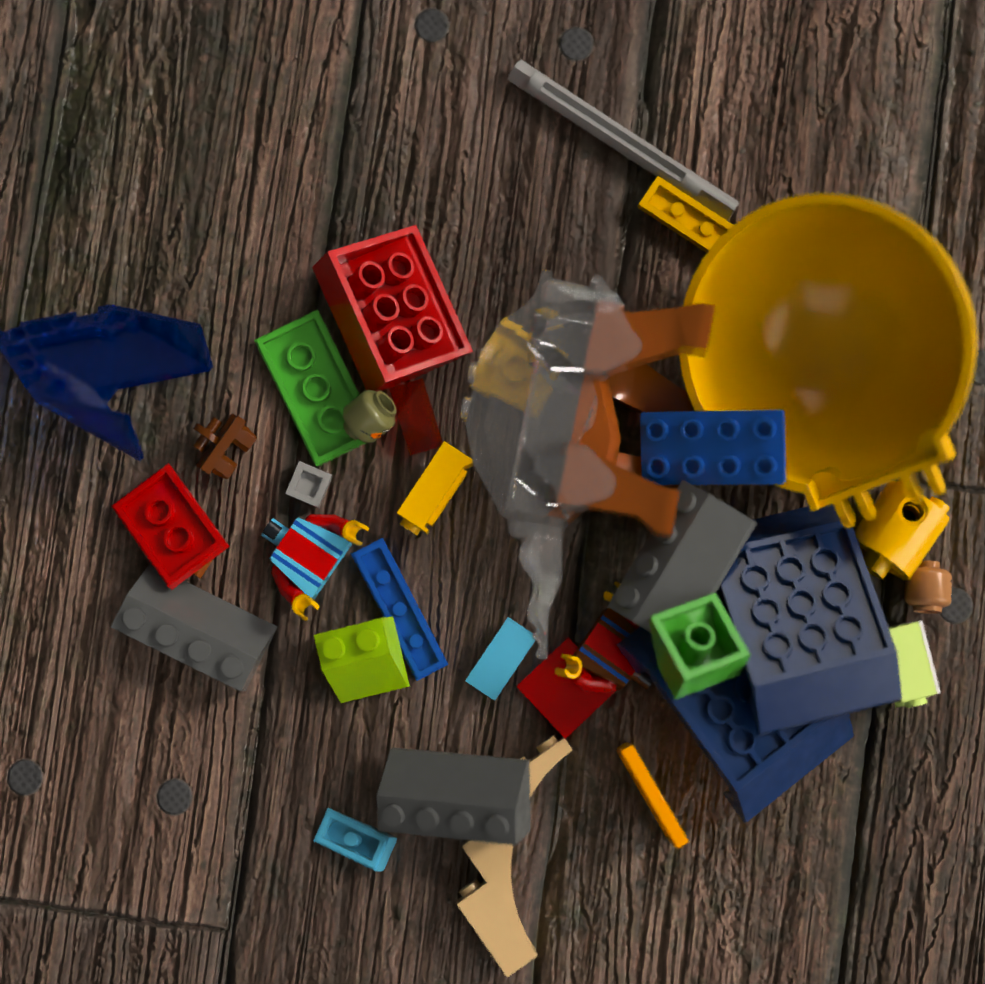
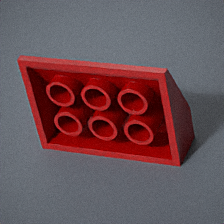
[312,225,473,392]

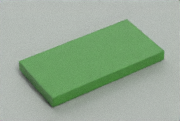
[254,309,366,467]

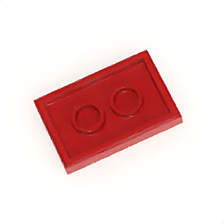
[111,463,230,590]

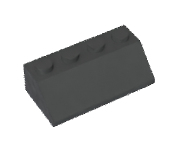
[608,480,757,632]
[111,564,278,692]
[377,747,531,845]

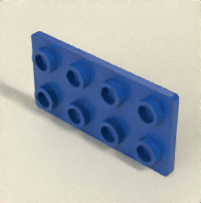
[640,410,786,485]

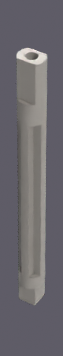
[507,59,740,221]

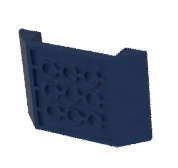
[719,503,902,736]
[616,588,854,823]

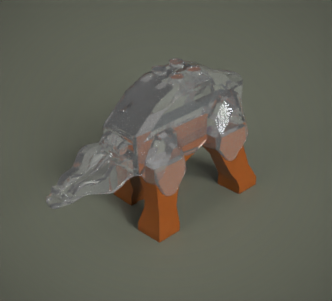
[461,269,715,659]

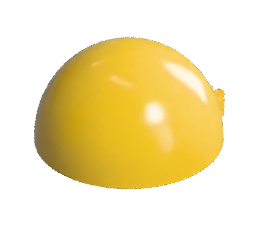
[679,193,977,529]

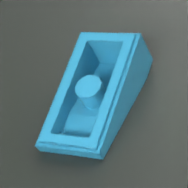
[313,808,397,871]

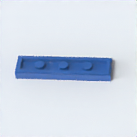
[351,538,449,681]

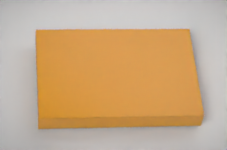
[616,742,689,848]

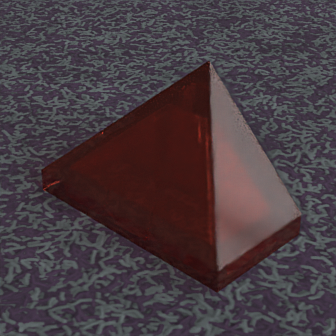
[389,378,443,456]

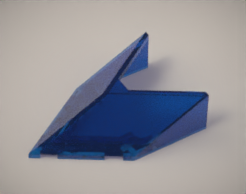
[0,304,214,462]

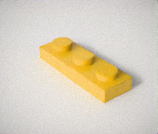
[637,176,733,253]

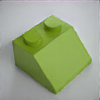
[314,616,410,703]

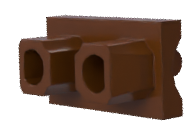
[193,413,257,479]

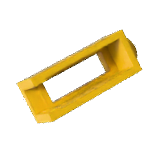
[397,441,474,536]

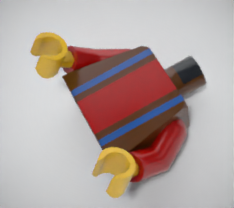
[555,581,653,693]

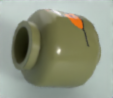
[343,390,397,443]

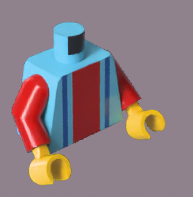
[261,514,369,621]

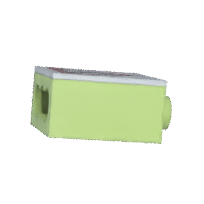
[888,621,941,708]

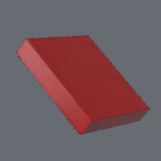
[516,637,617,739]

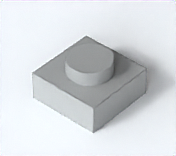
[285,461,333,508]

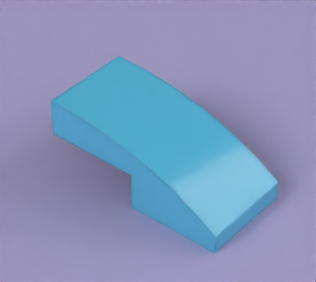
[465,617,538,701]

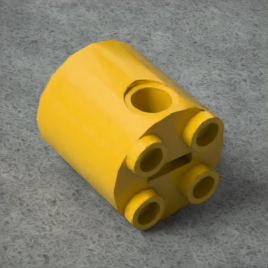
[854,478,950,580]

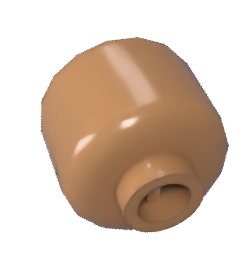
[904,561,952,614]

